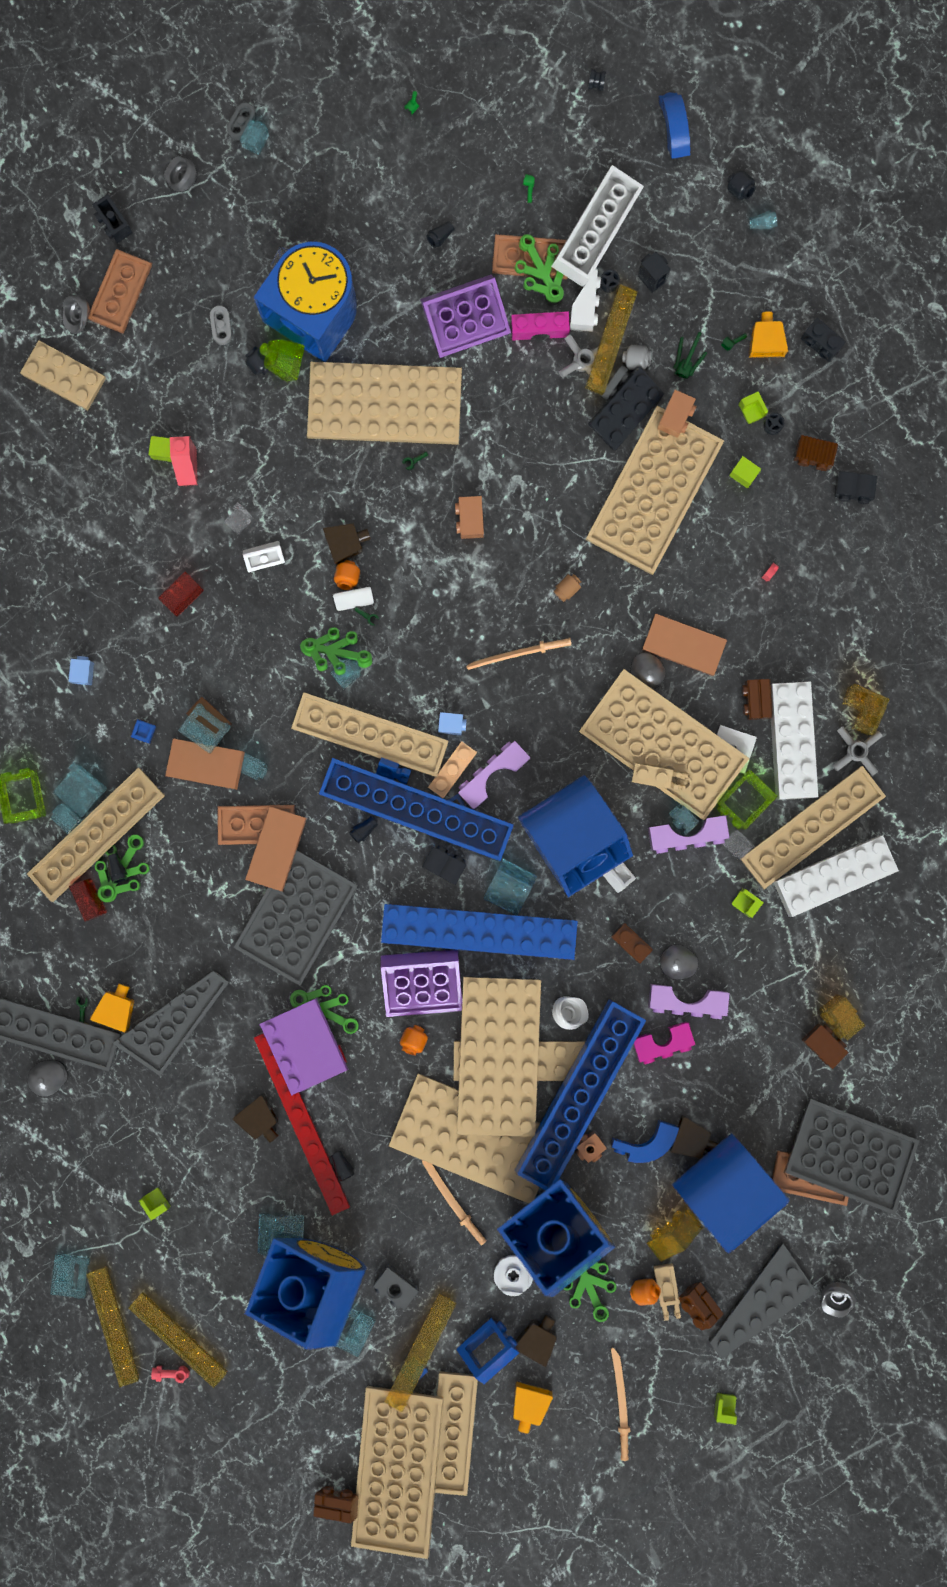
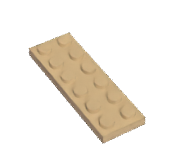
[435,1371,478,1496]

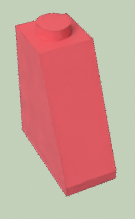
[170,436,198,486]

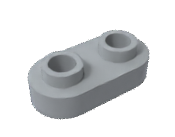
[210,306,232,345]

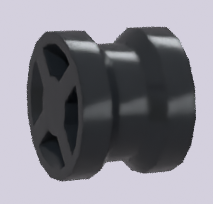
[588,69,606,91]
[600,269,620,293]
[763,413,785,435]

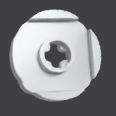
[494,1255,533,1296]

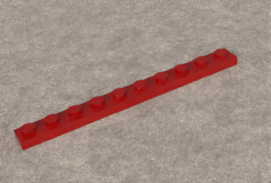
[254,1033,350,1215]

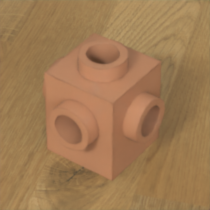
[575,1131,607,1163]

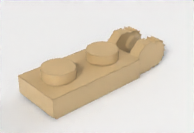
[632,763,688,790]
[653,1263,681,1321]

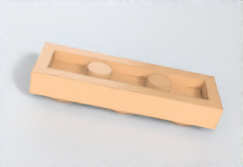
[428,742,477,799]

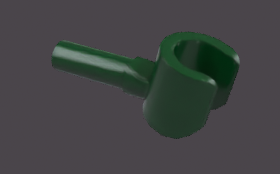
[721,333,747,351]
[402,452,428,470]
[354,607,379,626]
[76,997,90,1022]

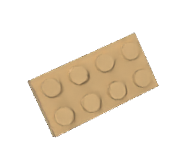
[20,341,106,411]

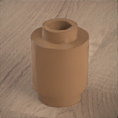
[553,574,581,602]

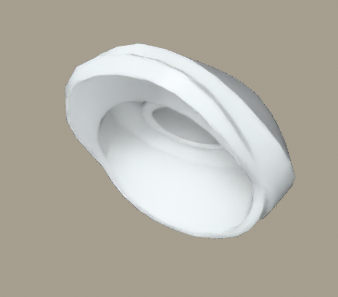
[552,996,588,1030]

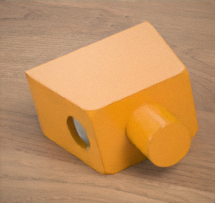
[749,311,788,357]
[90,983,134,1032]
[513,1381,553,1433]

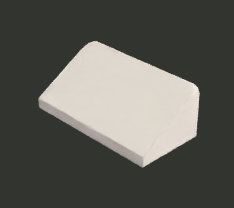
[243,541,285,572]
[333,587,374,611]
[603,863,636,893]

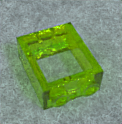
[0,768,46,824]
[716,770,778,830]

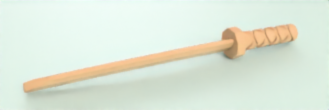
[466,638,571,670]
[422,1160,487,1245]
[611,1347,630,1461]

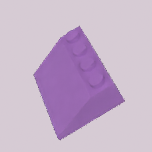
[420,275,511,358]
[381,949,462,1017]
[260,998,348,1095]

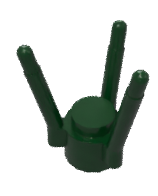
[673,332,707,379]

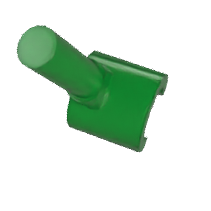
[404,91,419,115]
[523,174,535,203]

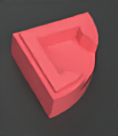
[762,562,779,581]

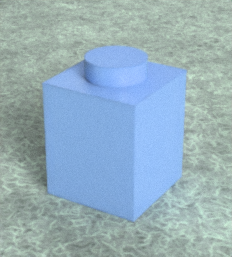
[69,656,94,685]
[438,712,467,735]

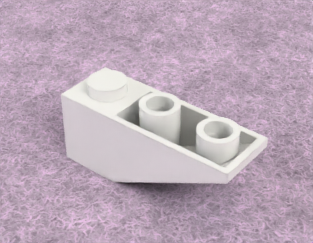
[570,270,601,332]

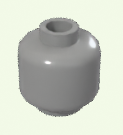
[623,345,652,371]

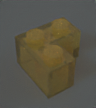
[842,684,890,736]
[820,994,865,1040]
[646,1209,703,1261]

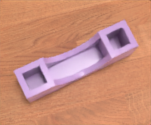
[458,741,530,810]
[648,816,729,854]
[648,984,729,1019]

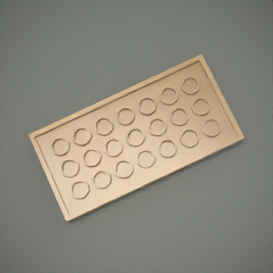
[307,362,462,445]
[586,406,724,575]
[579,669,750,820]
[457,977,541,1137]
[389,1073,540,1204]
[351,1386,444,1559]

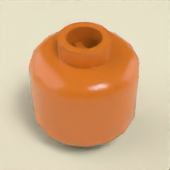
[334,560,360,590]
[400,1025,428,1056]
[630,1279,661,1306]

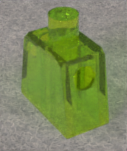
[260,339,305,381]

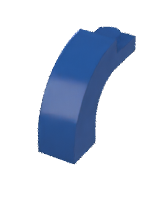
[659,92,690,159]
[610,1120,679,1163]

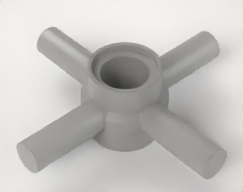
[559,334,608,386]
[833,726,883,776]

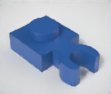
[376,757,411,784]

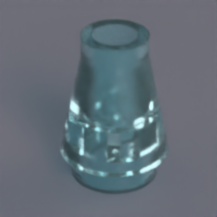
[749,210,777,230]

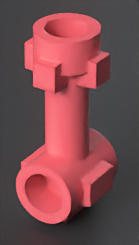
[151,1366,190,1383]

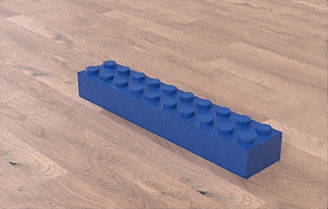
[319,758,514,861]
[381,904,578,960]
[515,1000,646,1190]

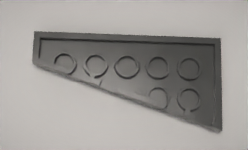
[113,970,229,1076]
[709,1243,816,1359]

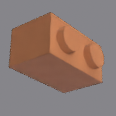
[657,390,697,438]
[455,496,484,539]

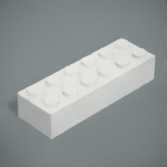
[551,165,644,287]
[771,682,818,800]
[773,835,899,917]

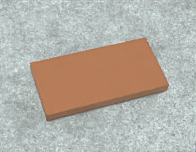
[492,234,567,279]
[88,249,152,334]
[642,614,727,676]
[165,739,245,790]
[218,805,295,845]
[245,807,307,892]
[772,1151,849,1206]

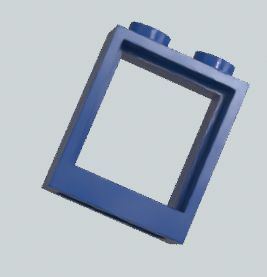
[456,1318,519,1384]

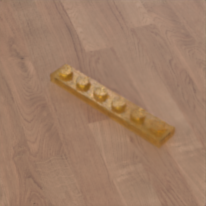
[585,284,638,395]
[86,1267,140,1387]
[128,1292,228,1388]
[385,1294,457,1412]

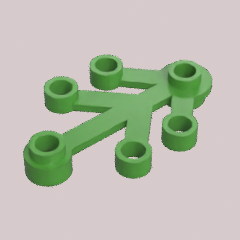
[514,234,564,303]
[300,628,373,675]
[95,835,150,902]
[290,985,359,1034]
[564,1262,616,1322]

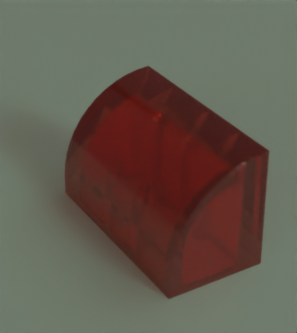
[158,572,204,617]
[69,878,107,922]

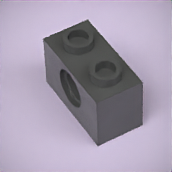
[373,1263,419,1310]

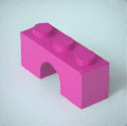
[511,312,570,340]
[633,1021,695,1064]

